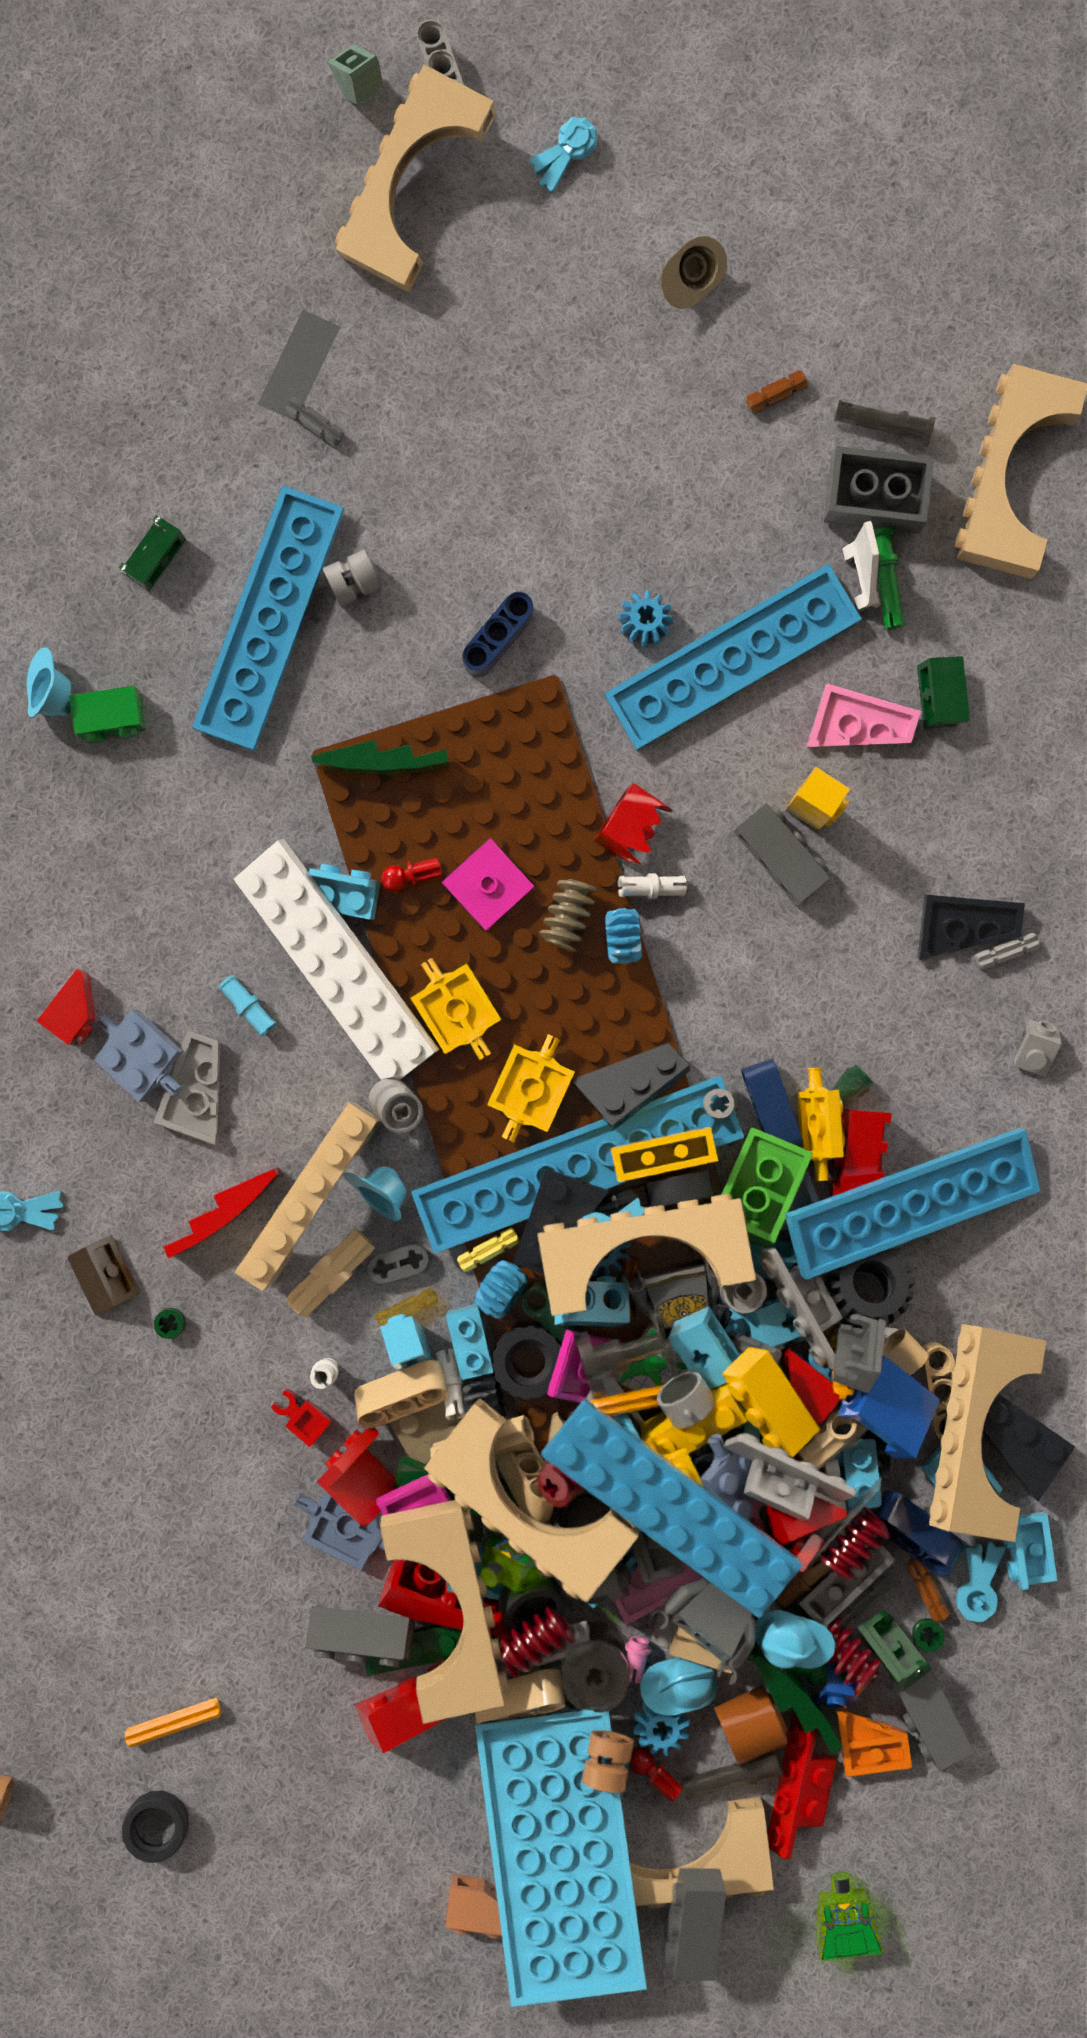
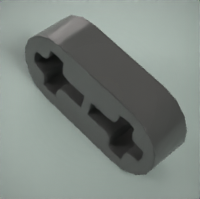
[368,1244,429,1284]

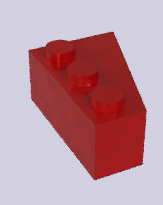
[830,1109,892,1197]
[354,1661,448,1754]

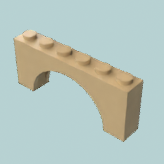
[335,64,497,293]
[954,364,1087,579]
[235,1102,382,1292]
[538,1194,756,1316]
[929,1324,1046,1542]
[424,1398,640,1602]
[380,1500,509,1723]
[630,1797,774,1908]

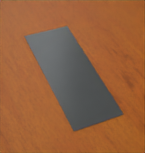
[258,310,340,421]
[807,1477,881,1567]

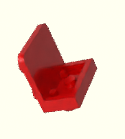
[317,1428,396,1527]

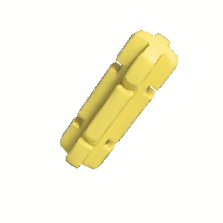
[457,1228,519,1272]

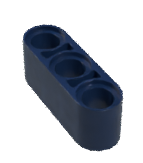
[462,591,533,677]
[741,1058,804,1148]
[873,1490,963,1577]

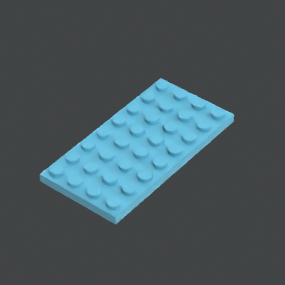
[475,1704,647,2007]

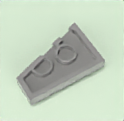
[154,1030,221,1145]

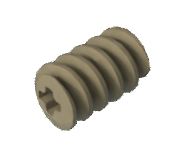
[539,879,599,952]

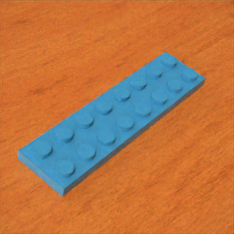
[192,485,344,752]
[604,564,862,752]
[785,1128,1040,1280]
[542,1399,803,1618]

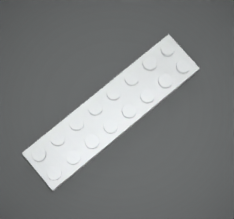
[234,839,439,1080]

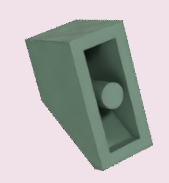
[327,44,383,105]

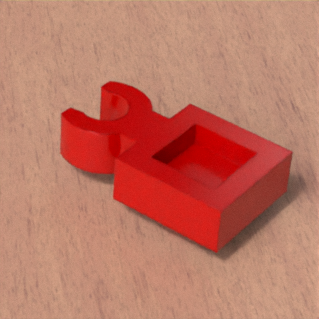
[271,1388,332,1447]

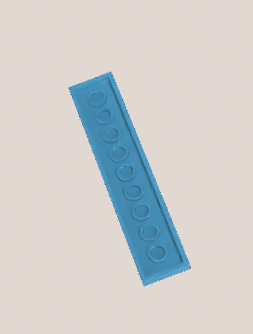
[411,1075,744,1254]

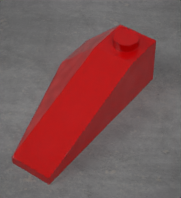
[378,1559,520,1640]

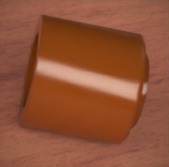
[714,1686,788,1766]

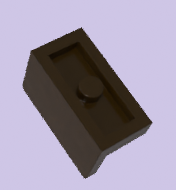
[68,1235,140,1315]

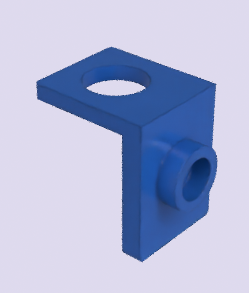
[816,1662,860,1709]

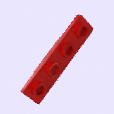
[767,1715,837,1859]

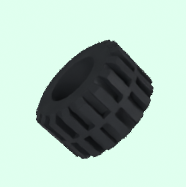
[824,1248,915,1328]

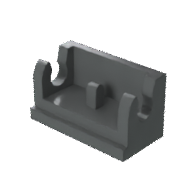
[832,1314,886,1393]

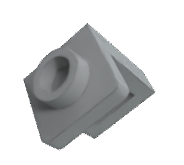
[1014,1020,1061,1077]

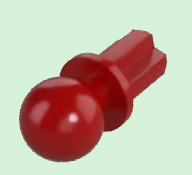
[381,858,442,892]
[629,1747,683,1802]

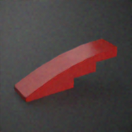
[163,1168,281,1259]

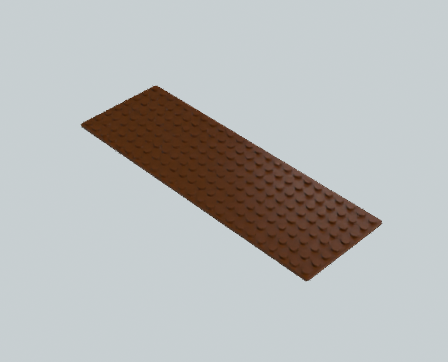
[312,675,780,1461]

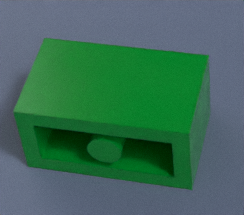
[69,685,146,743]

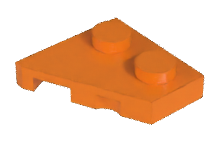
[835,1709,912,1777]

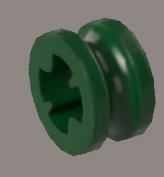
[154,1308,186,1339]
[912,1618,945,1652]

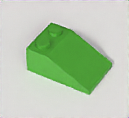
[722,1127,813,1248]

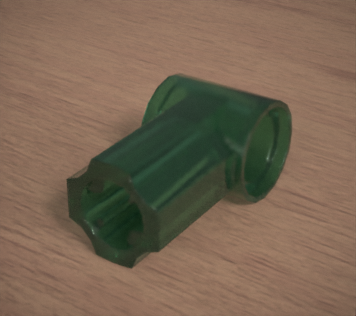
[521,1281,581,1343]

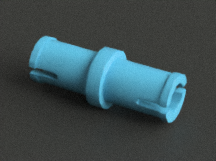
[218,975,277,1037]

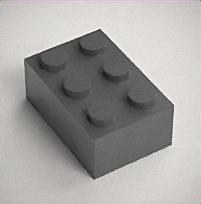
[823,446,934,534]

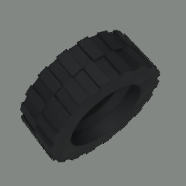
[492,1323,561,1400]

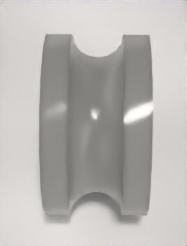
[703,1089,734,1118]

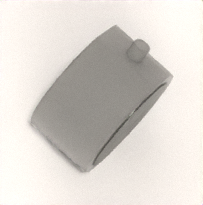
[657,1371,716,1428]

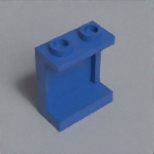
[839,1356,940,1459]

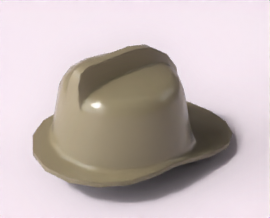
[660,236,727,309]

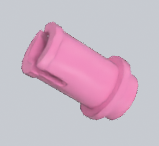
[623,1636,651,1683]

